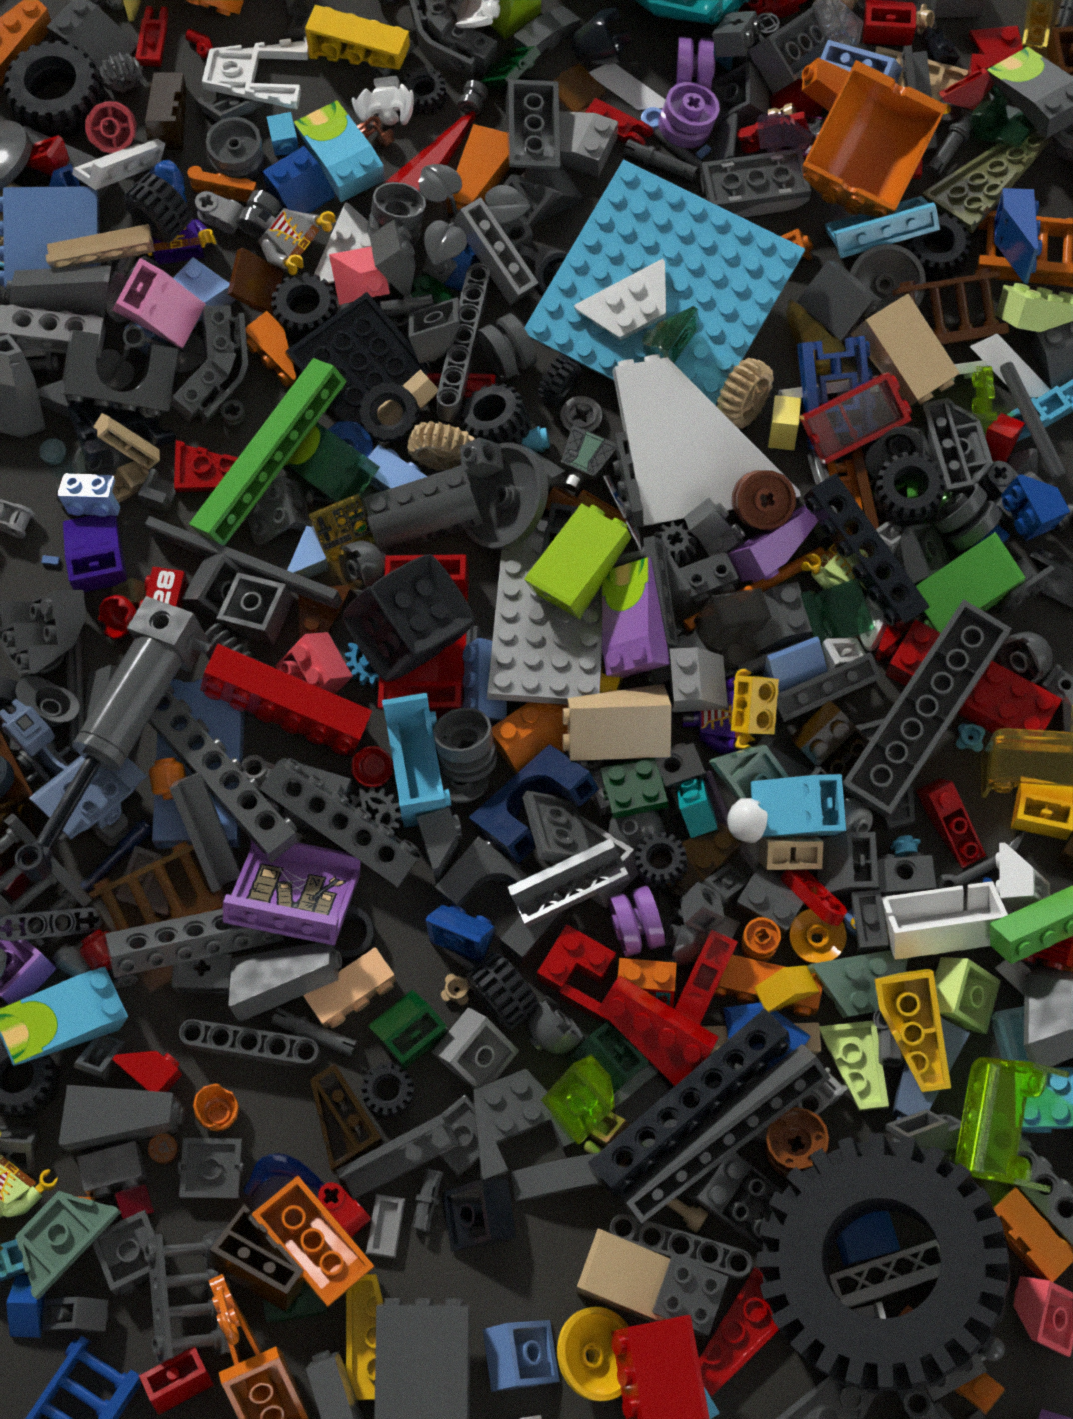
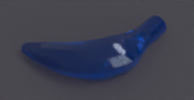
[243,1153,324,1197]

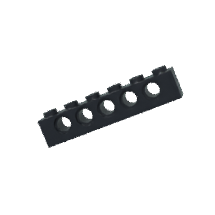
[803,473,930,631]

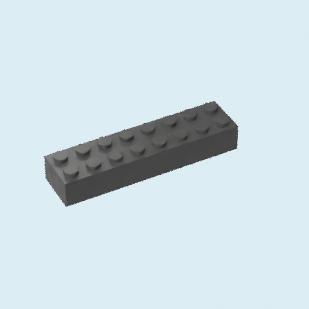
[842,599,1012,820]

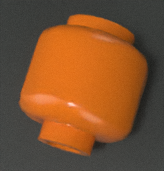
[149,758,186,800]

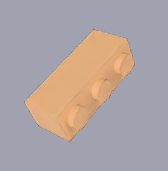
[303,947,396,1028]

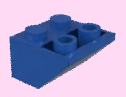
[1001,474,1070,541]

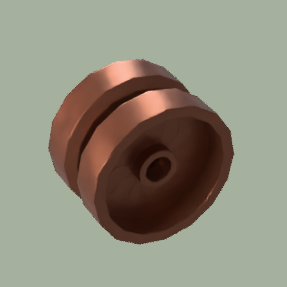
[732,470,796,529]

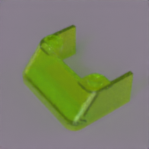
[955,1057,1069,1192]

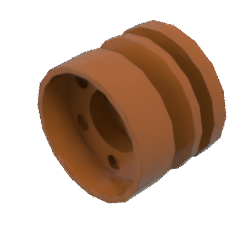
[764,1107,829,1179]

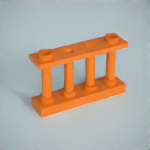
[975,211,1073,287]

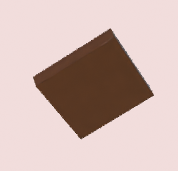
[227,247,284,315]

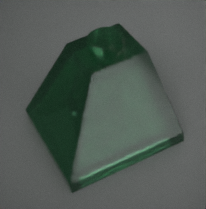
[642,306,699,363]

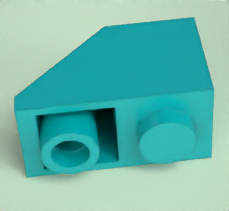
[677,778,718,838]

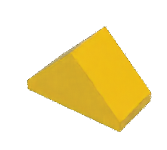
[754,965,819,1013]

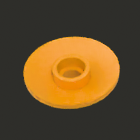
[789,909,847,963]

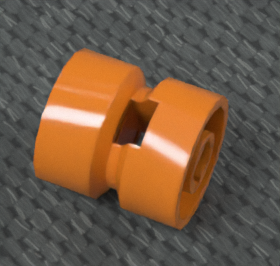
[741,918,781,962]

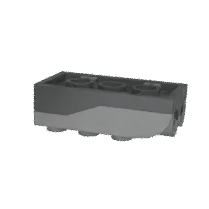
[700,148,811,218]

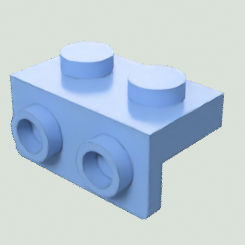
[58,474,120,517]

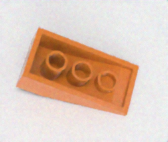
[251,1176,374,1307]

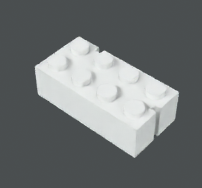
[881,881,1008,960]

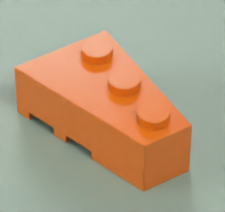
[993,1187,1073,1282]

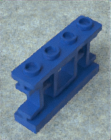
[797,336,878,449]

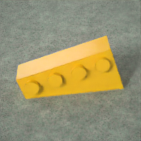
[305,5,410,70]

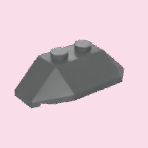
[922,398,993,493]

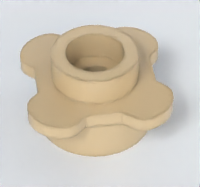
[916,4,934,35]
[441,974,470,1005]

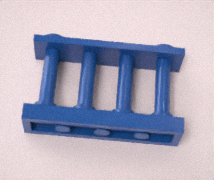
[25,1336,142,1419]

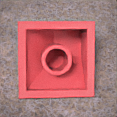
[329,247,390,306]
[1013,1276,1073,1357]

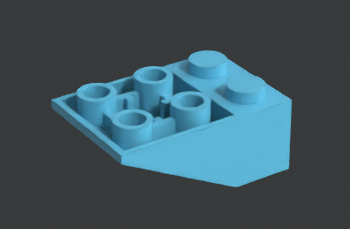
[750,774,846,838]

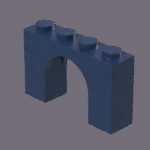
[469,744,599,864]

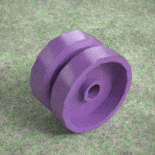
[676,37,715,91]
[658,82,720,148]
[608,886,665,957]

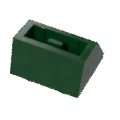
[368,989,448,1070]

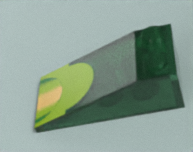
[286,422,380,510]

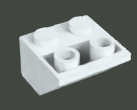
[996,842,1050,911]

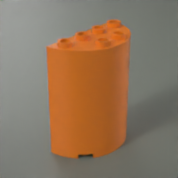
[802,60,947,218]

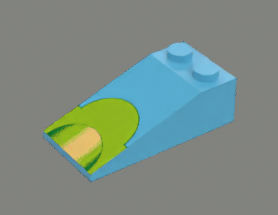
[293,100,385,202]
[0,967,128,1066]

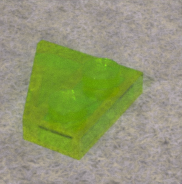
[972,365,997,421]

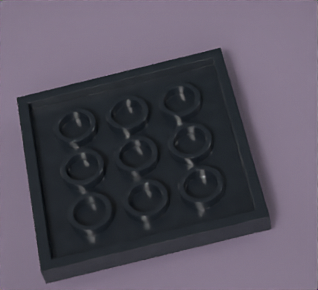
[285,292,432,426]

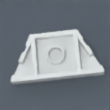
[314,203,371,284]
[574,259,666,341]

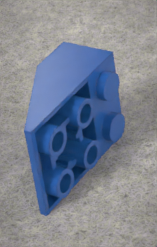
[993,188,1042,284]

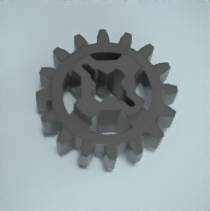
[341,787,402,842]

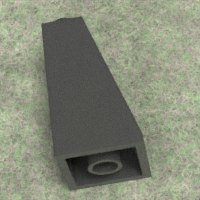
[59,1085,185,1154]

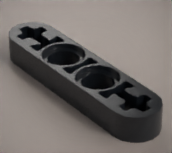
[0,907,103,941]

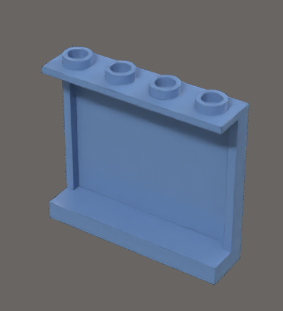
[0,187,101,290]

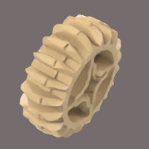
[717,358,774,429]
[407,421,475,472]

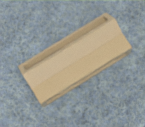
[377,370,438,426]
[94,413,160,470]

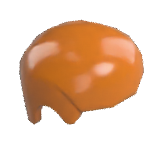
[193,1084,239,1132]

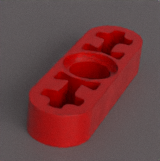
[781,869,847,926]

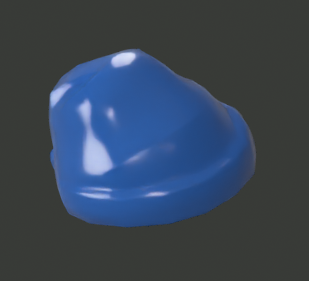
[149,160,187,203]

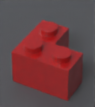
[537,924,616,993]

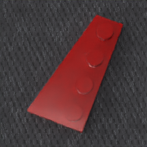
[699,1267,779,1397]

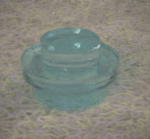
[39,439,66,464]

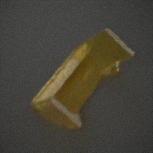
[981,728,1073,797]

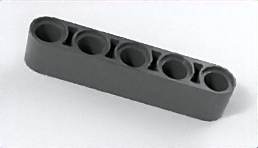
[179,1019,321,1069]
[609,1214,752,1280]

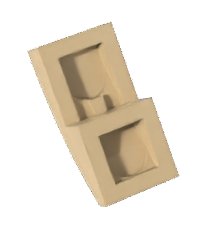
[112,461,149,503]

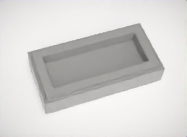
[366,1194,406,1259]

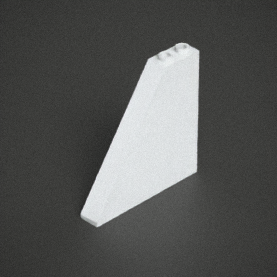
[612,354,801,527]

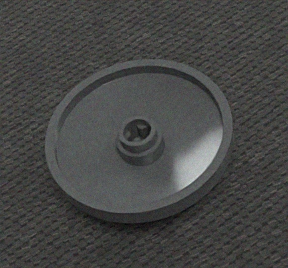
[0,120,32,191]
[465,443,548,550]

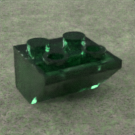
[567,1020,649,1105]

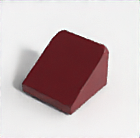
[115,1184,155,1220]

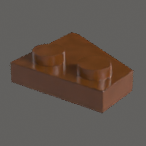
[298,585,351,639]

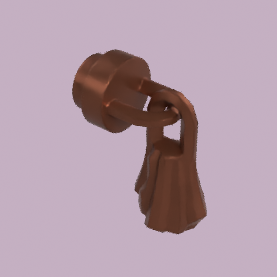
[357,116,395,149]

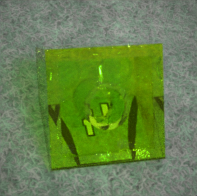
[541,1054,615,1145]

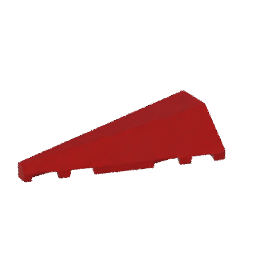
[383,111,475,191]

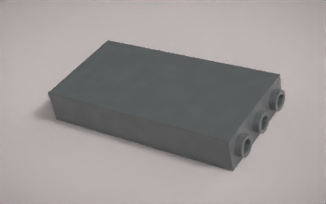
[374,1298,471,1419]

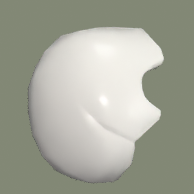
[727,798,768,843]

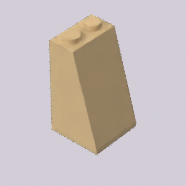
[851,294,960,406]
[563,684,671,761]
[576,1229,670,1322]

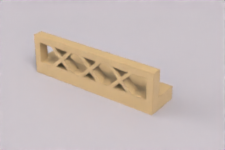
[46,224,155,268]

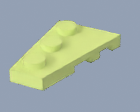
[819,1021,889,1111]

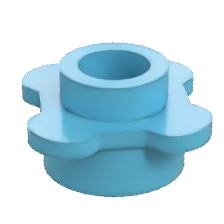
[956,723,985,752]
[890,835,921,857]

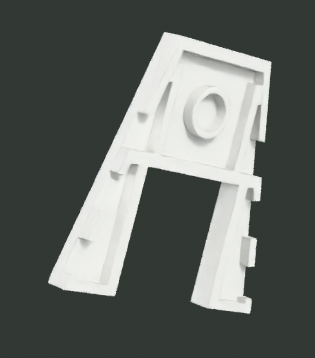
[202,36,309,109]

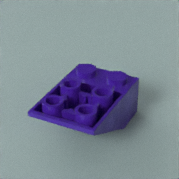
[63,515,128,592]

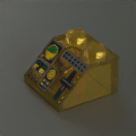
[308,494,375,563]

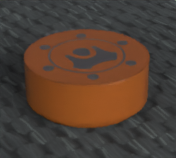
[148,1133,179,1164]

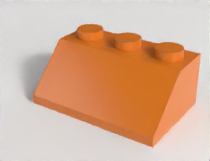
[492,702,568,774]

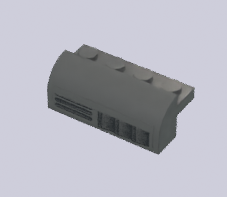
[363,465,484,556]

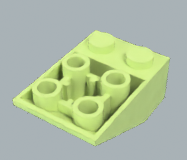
[995,283,1073,332]

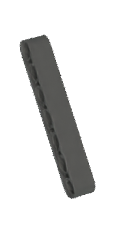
[437,263,490,422]

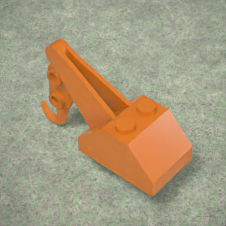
[209,1274,309,1419]

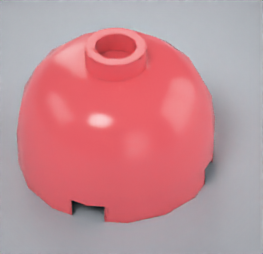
[85,101,137,153]

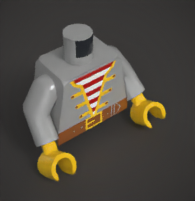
[254,208,336,275]

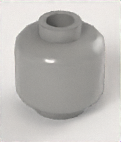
[842,798,873,834]

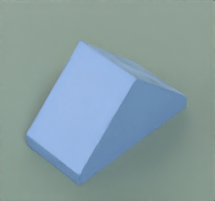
[287,526,329,578]

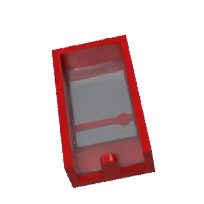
[798,372,912,464]

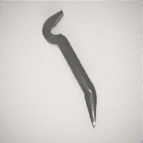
[936,831,1026,889]

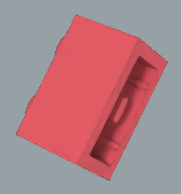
[275,632,353,694]

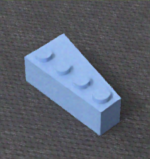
[125,257,236,356]

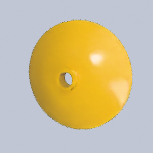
[557,1307,629,1402]

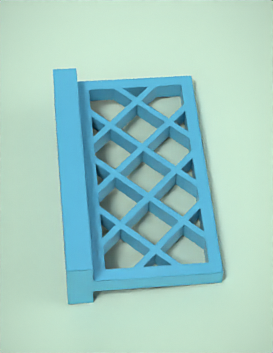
[824,196,940,258]

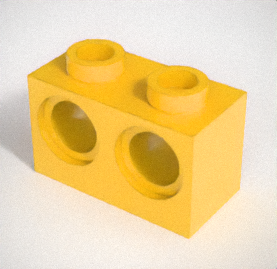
[731,675,779,734]

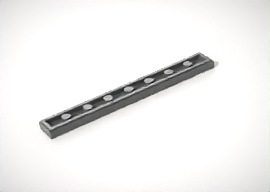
[145,516,342,609]

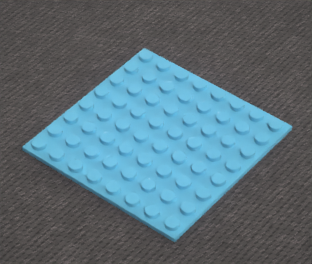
[524,159,805,406]

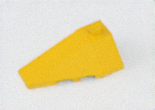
[874,969,951,1092]

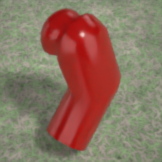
[185,29,213,58]

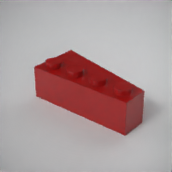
[598,976,719,1086]

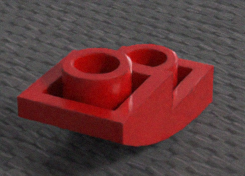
[875,622,912,662]

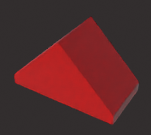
[938,68,990,111]
[26,135,70,176]
[985,413,1026,462]

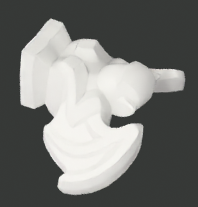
[455,0,501,29]
[352,76,414,129]

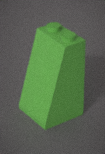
[916,532,1026,633]

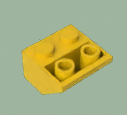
[1011,775,1073,840]

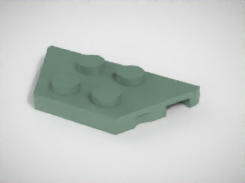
[709,744,789,801]
[808,950,908,1018]
[15,1191,121,1300]

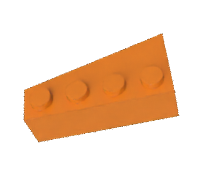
[0,0,51,86]

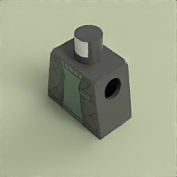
[561,425,616,493]

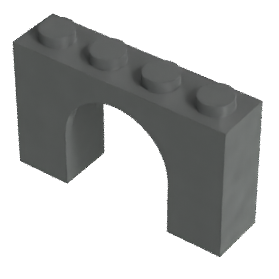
[61,330,178,416]
[435,836,566,964]

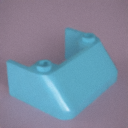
[382,693,452,828]

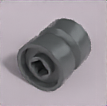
[236,190,281,239]

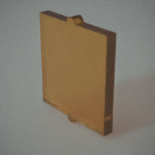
[552,63,606,112]

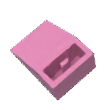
[112,258,206,349]

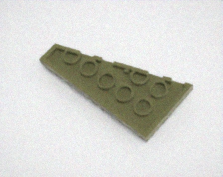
[922,123,1053,233]

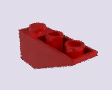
[916,778,986,869]

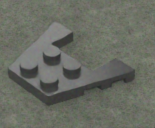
[472,1069,587,1179]

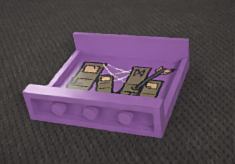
[223,840,361,946]

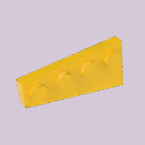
[346,1274,384,1401]

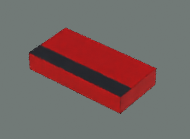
[560,984,611,1027]

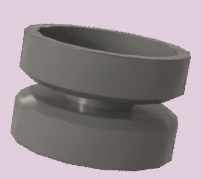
[206,117,265,180]
[476,313,537,381]
[932,483,1002,551]

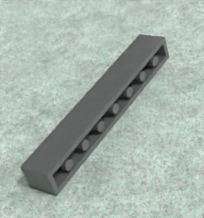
[620,1044,831,1224]

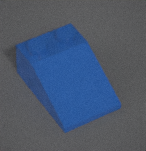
[426,905,495,963]

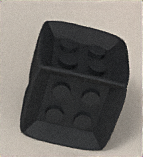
[343,554,474,682]

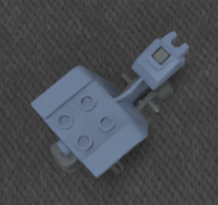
[0,699,147,848]

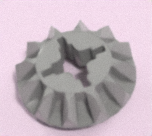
[560,396,602,433]

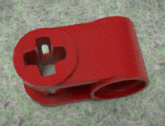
[318,1182,372,1238]

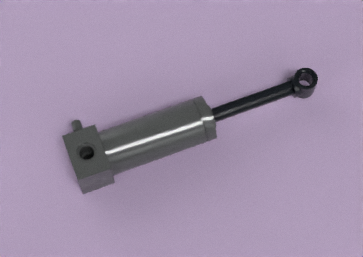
[15,596,213,882]

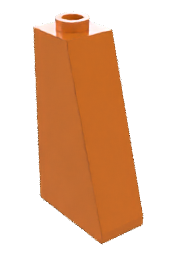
[801,58,849,112]
[446,124,510,214]

